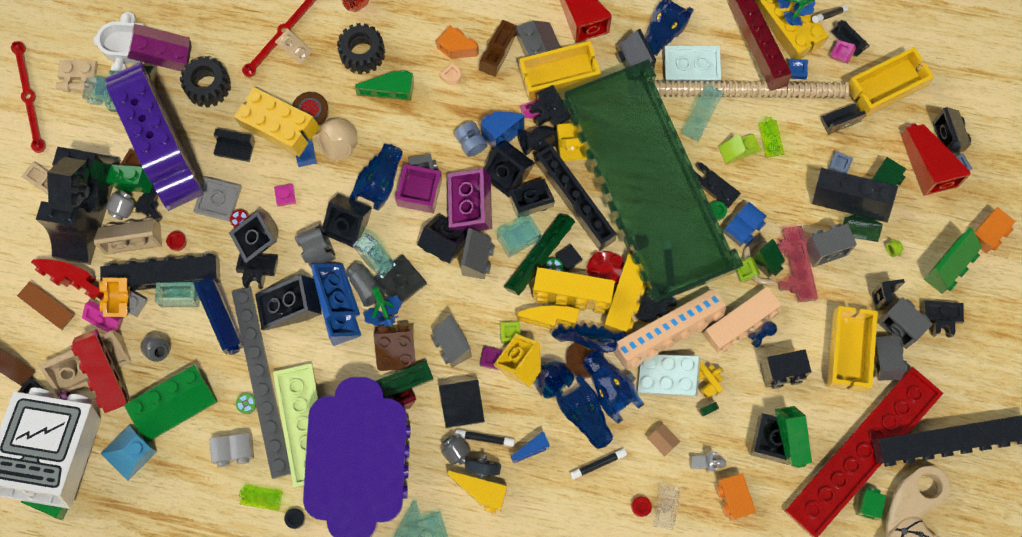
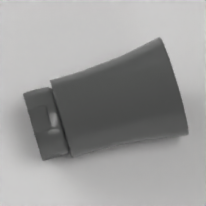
[346,263,386,307]

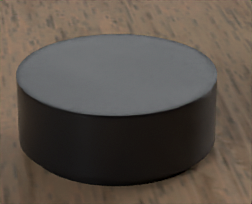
[284,508,305,529]

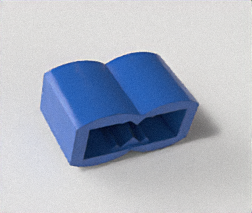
[723,202,767,247]

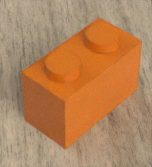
[975,207,1016,254]
[716,473,756,521]

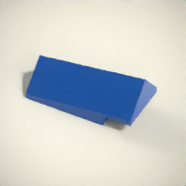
[311,263,361,346]

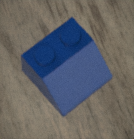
[481,111,525,150]

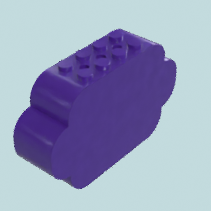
[105,62,204,211]
[303,377,411,537]

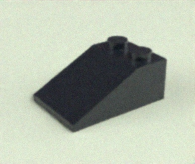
[255,275,322,331]

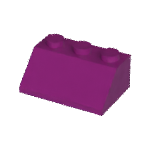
[127,24,189,71]
[448,169,492,231]

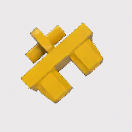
[699,361,724,399]

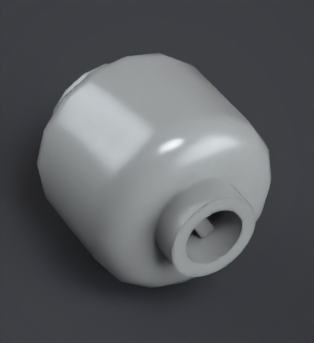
[106,190,135,220]

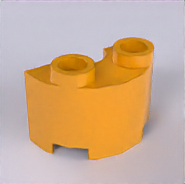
[99,278,130,317]

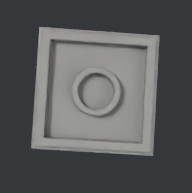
[193,177,242,222]

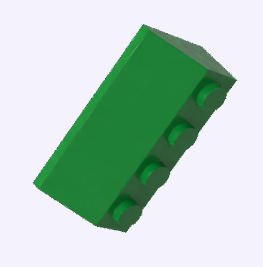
[124,365,218,442]

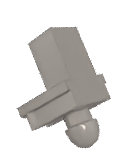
[690,452,726,473]

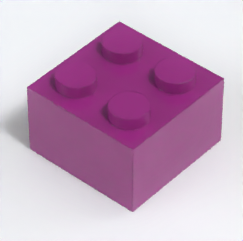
[395,164,442,214]

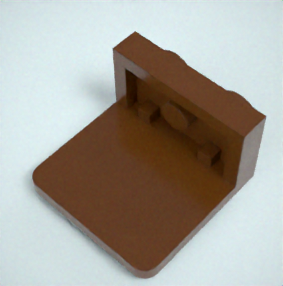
[374,322,416,371]

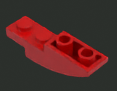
[31,259,104,300]

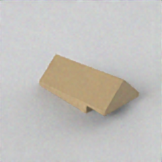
[39,330,131,397]

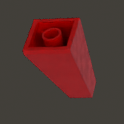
[560,0,612,43]
[901,124,971,196]

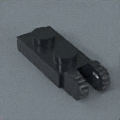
[689,162,741,209]

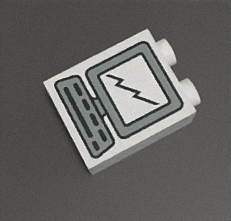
[0,388,101,509]

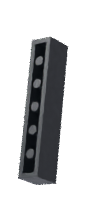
[535,145,617,251]
[100,253,221,291]

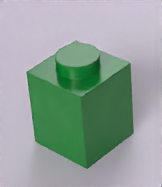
[856,488,886,521]

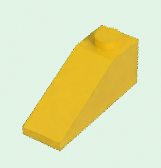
[448,471,507,514]

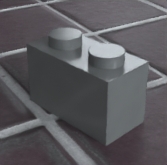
[874,336,907,381]

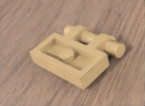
[56,60,98,92]

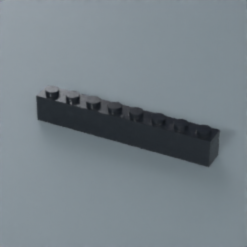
[872,415,1022,467]

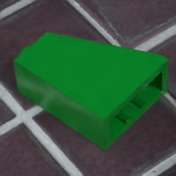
[775,406,812,468]

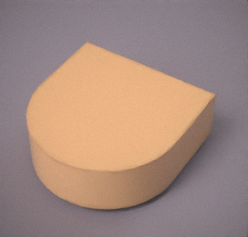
[439,62,462,85]

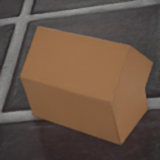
[647,424,680,457]

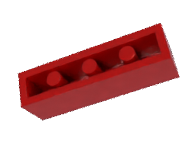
[71,329,129,413]

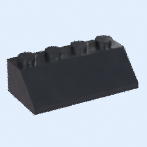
[812,168,898,223]

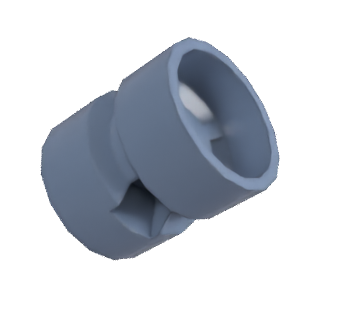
[454,122,488,157]

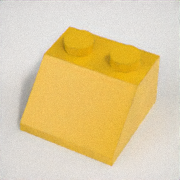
[493,334,541,387]

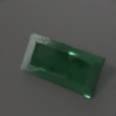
[842,215,883,242]

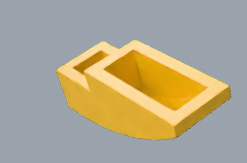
[517,305,580,330]

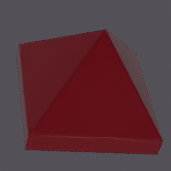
[394,389,416,409]

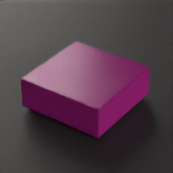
[480,347,503,370]

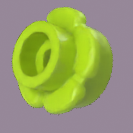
[886,239,904,257]

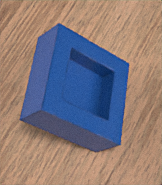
[788,58,808,80]

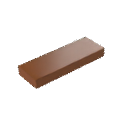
[17,281,75,330]

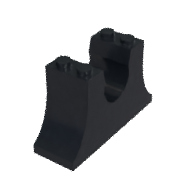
[36,146,121,265]

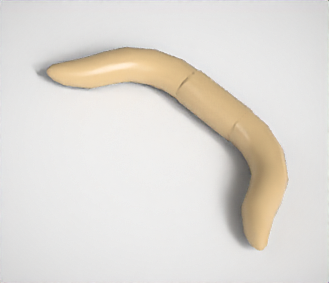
[743,236,778,286]

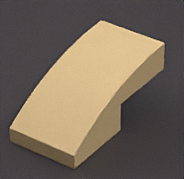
[21,162,48,194]

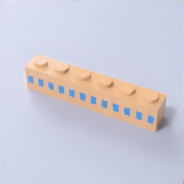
[614,289,726,370]

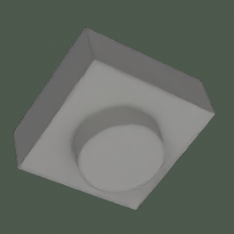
[128,291,148,317]

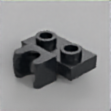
[529,85,572,127]
[236,253,278,289]
[636,282,677,323]
[922,301,964,338]

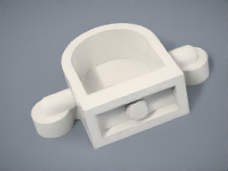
[94,12,144,74]

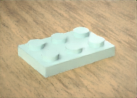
[664,46,721,82]
[638,355,701,397]

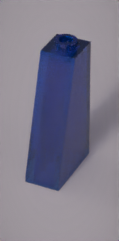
[193,276,244,355]

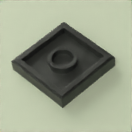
[374,254,427,304]

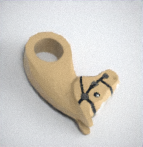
[884,466,950,537]

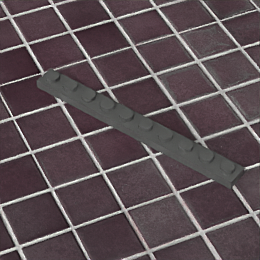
[232,287,291,479]

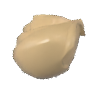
[315,118,358,162]

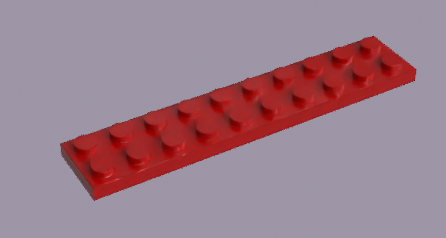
[784,367,943,537]

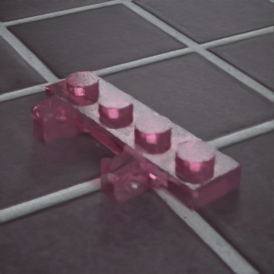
[777,226,818,303]

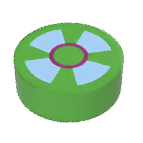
[236,394,256,414]

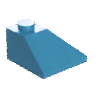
[100,425,157,481]

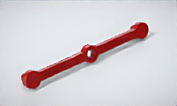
[242,0,316,78]
[11,41,46,153]

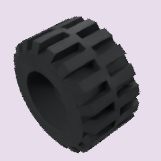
[337,23,385,74]
[180,56,231,108]

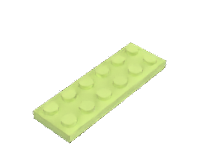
[273,363,319,488]

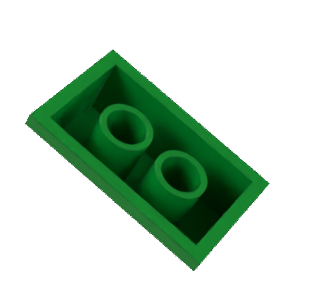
[923,227,982,294]

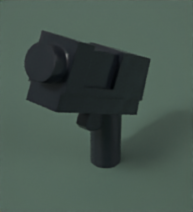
[135,185,162,222]

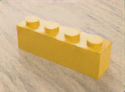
[603,253,652,336]

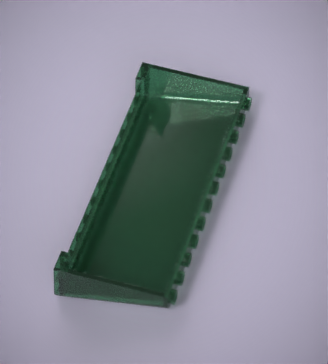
[562,59,743,303]

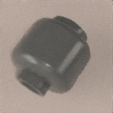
[140,334,170,362]
[441,435,470,465]

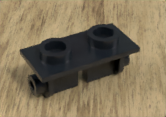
[831,20,870,57]

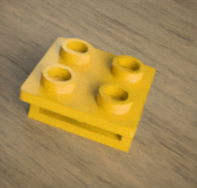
[557,121,602,162]

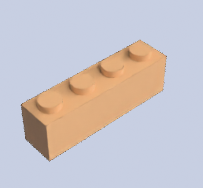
[703,286,782,353]

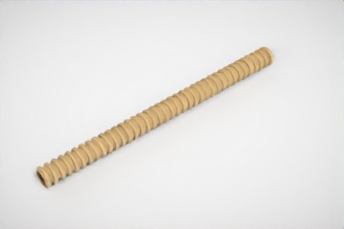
[629,80,849,99]

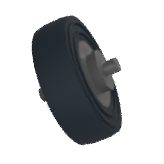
[465,455,501,479]

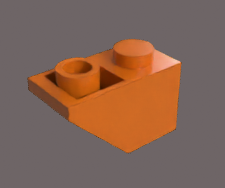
[436,25,479,59]

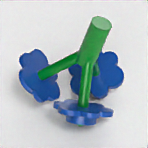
[778,0,815,26]
[363,287,402,327]

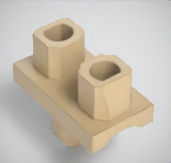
[275,28,312,64]

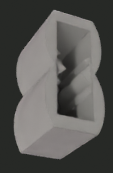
[209,433,254,467]

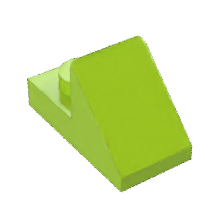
[719,134,761,164]

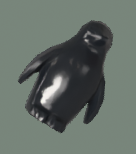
[520,125,558,155]

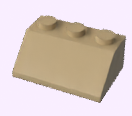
[94,218,162,255]

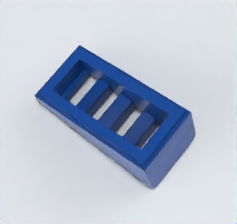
[511,432,550,463]

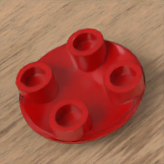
[587,251,624,286]

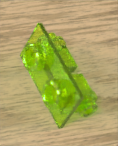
[758,117,785,158]
[239,485,283,511]

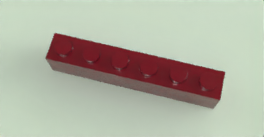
[728,0,792,91]

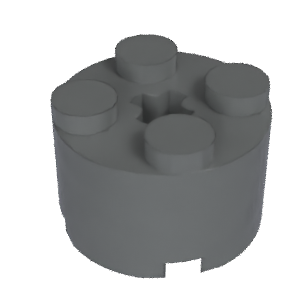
[295,224,336,268]

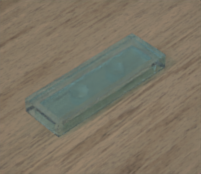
[681,83,724,142]

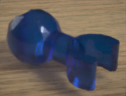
[748,321,777,348]

